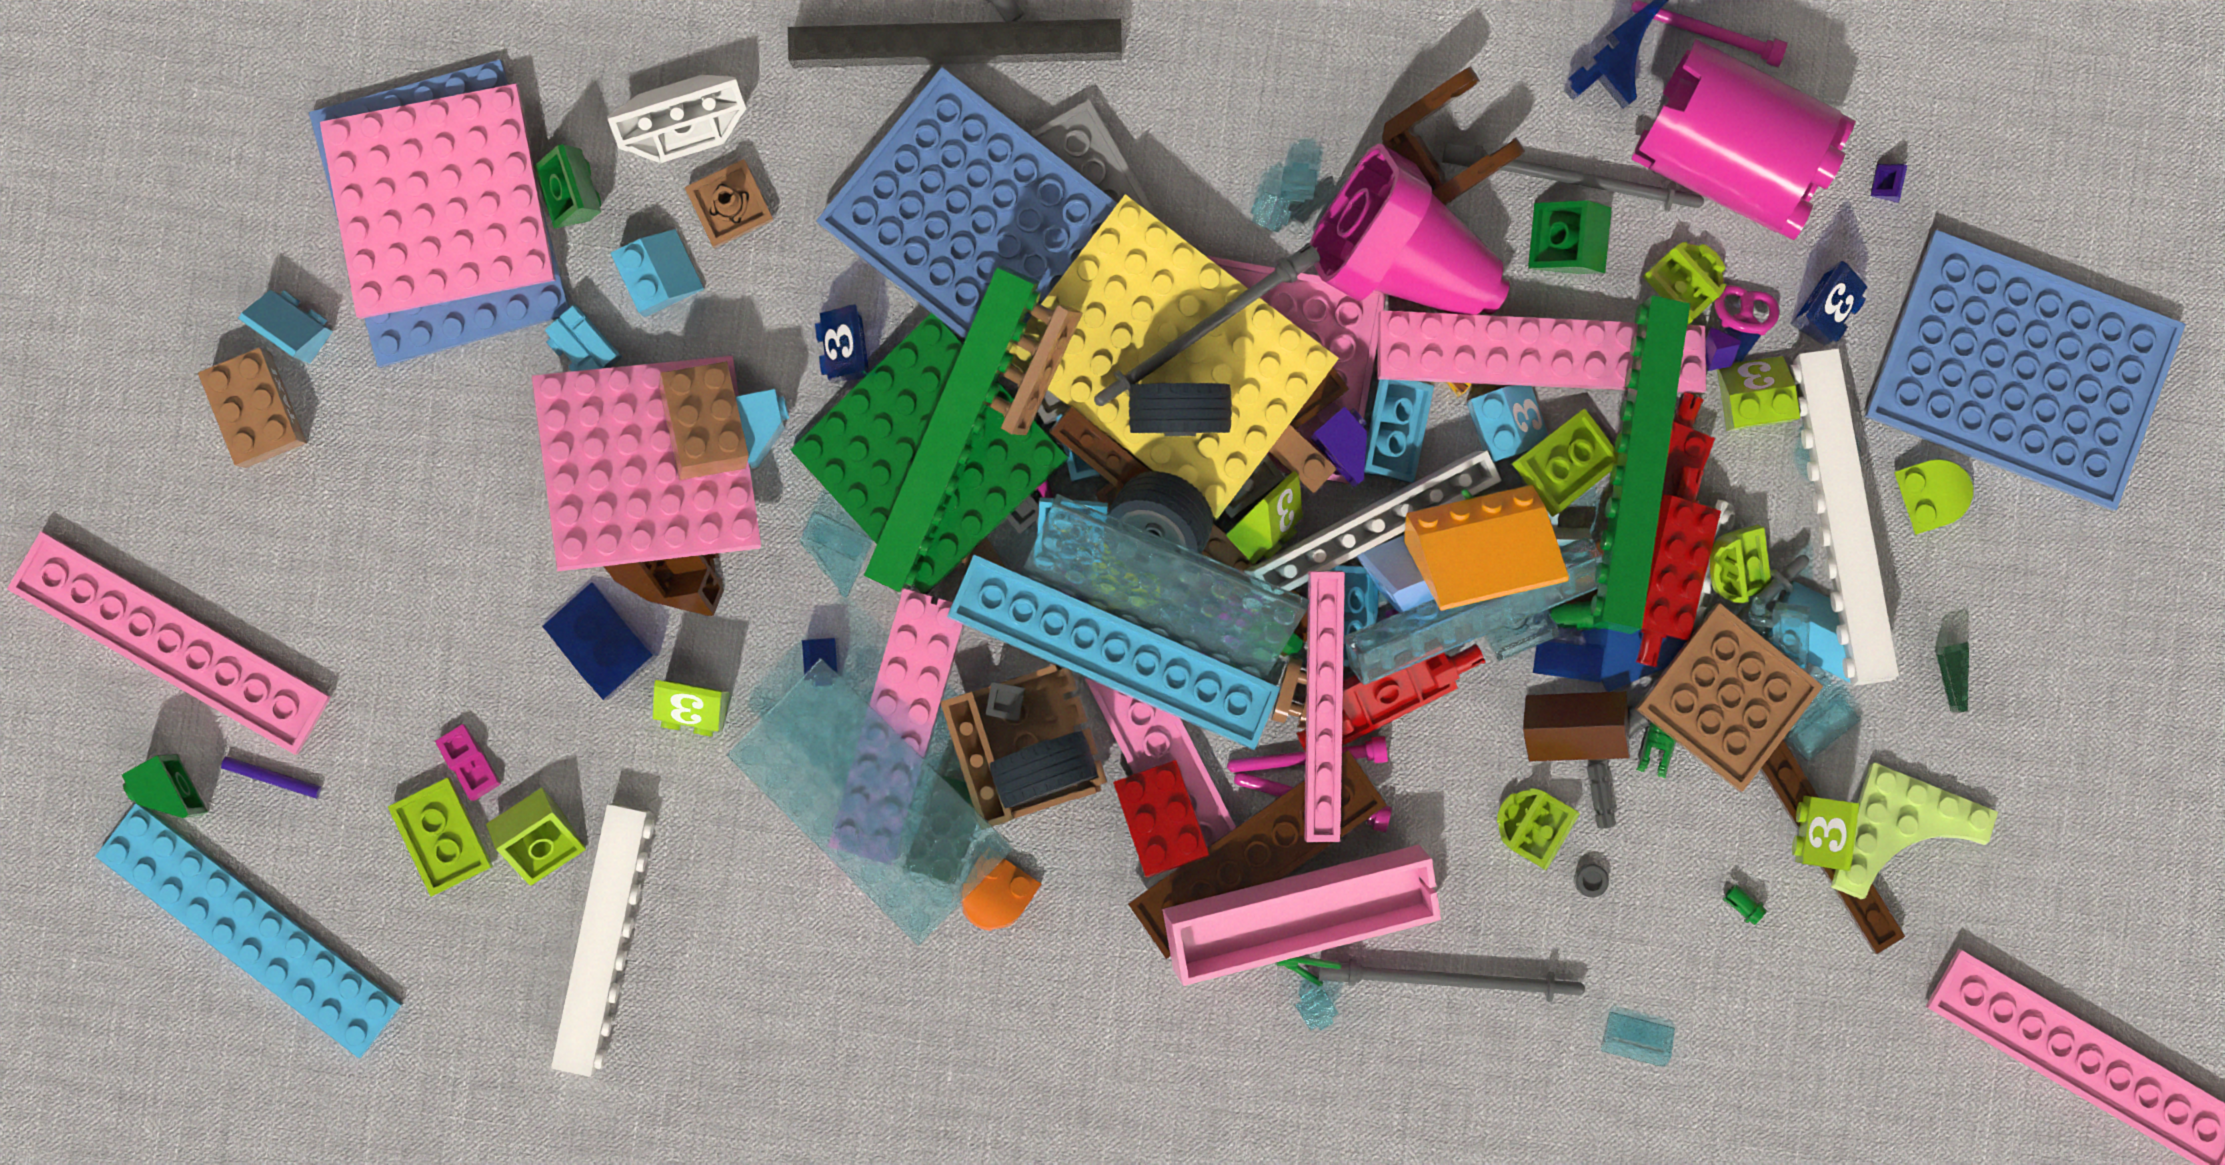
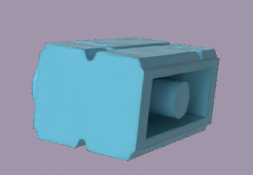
[545,304,622,372]

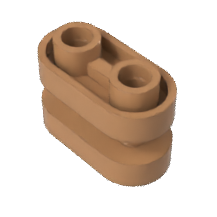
[1271,656,1307,729]

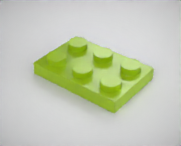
[1512,408,1619,517]
[388,777,493,897]

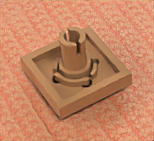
[684,159,774,249]

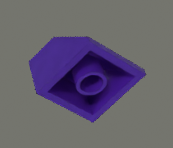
[1310,406,1367,488]

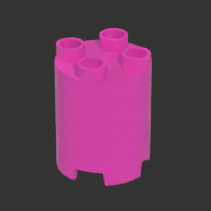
[1631,38,1856,241]

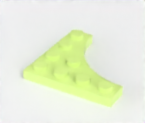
[1831,762,1998,899]

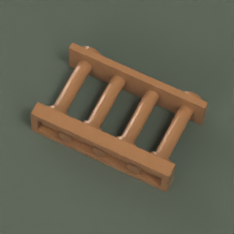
[987,303,1083,435]

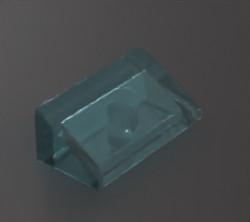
[1601,1012,1675,1067]

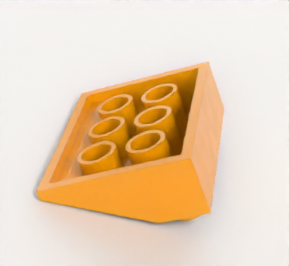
[1404,485,1569,611]

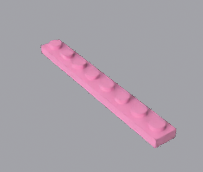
[1304,571,1345,842]

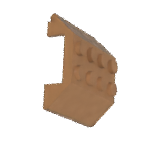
[940,665,1107,830]

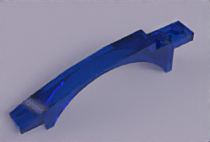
[1564,0,1669,109]

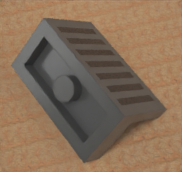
[1224,454,1285,524]

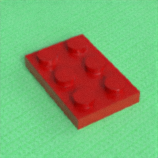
[1113,760,1210,878]

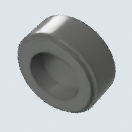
[1574,864,1609,898]

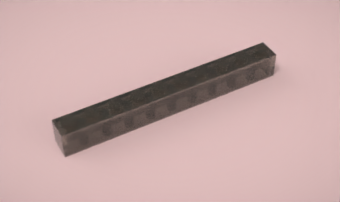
[788,19,1122,68]

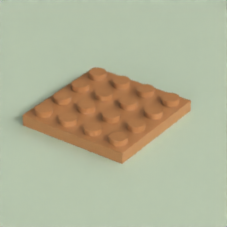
[1635,603,1823,792]

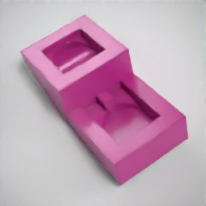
[435,724,501,801]

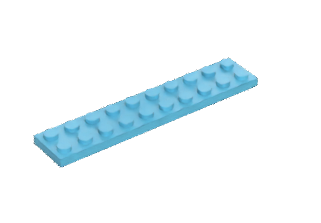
[947,555,1280,750]
[95,803,403,1059]

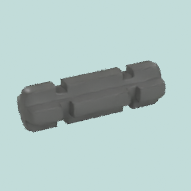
[1587,763,1616,829]

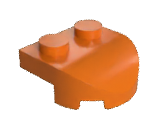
[959,847,1042,931]

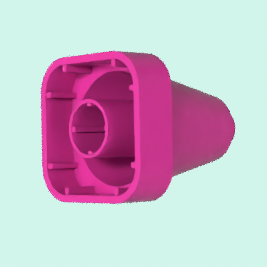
[1310,144,1510,315]

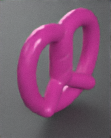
[1714,285,1780,335]

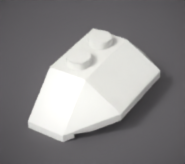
[607,75,746,163]

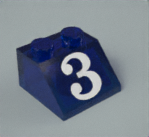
[1791,261,1868,346]
[815,304,869,383]

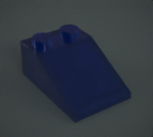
[542,582,659,700]

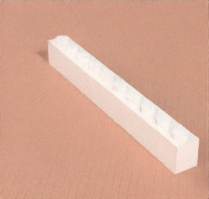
[1789,348,1899,686]

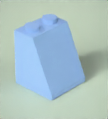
[1357,535,1440,631]

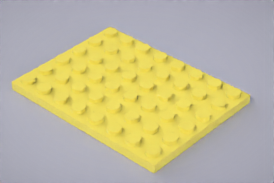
[1009,194,1339,519]

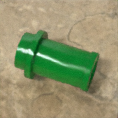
[1722,883,1767,925]

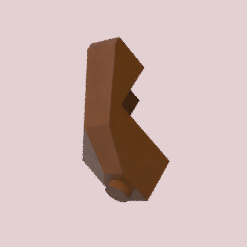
[603,553,724,616]

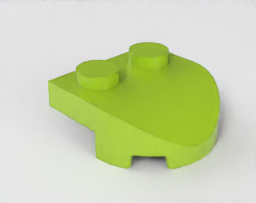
[1643,242,1726,325]
[1894,458,1974,535]
[1710,524,1771,603]
[1497,788,1580,871]

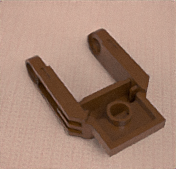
[1355,66,1525,205]

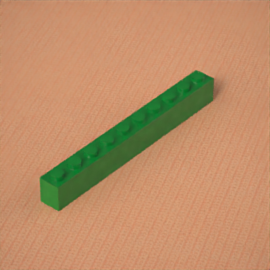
[864,265,1041,593]
[1590,295,1690,634]

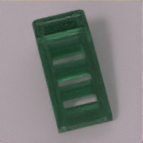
[1935,641,1969,713]

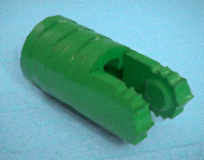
[1548,600,1603,631]
[1636,721,1676,778]

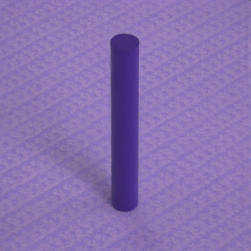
[221,756,321,799]

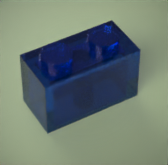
[1533,637,1607,683]

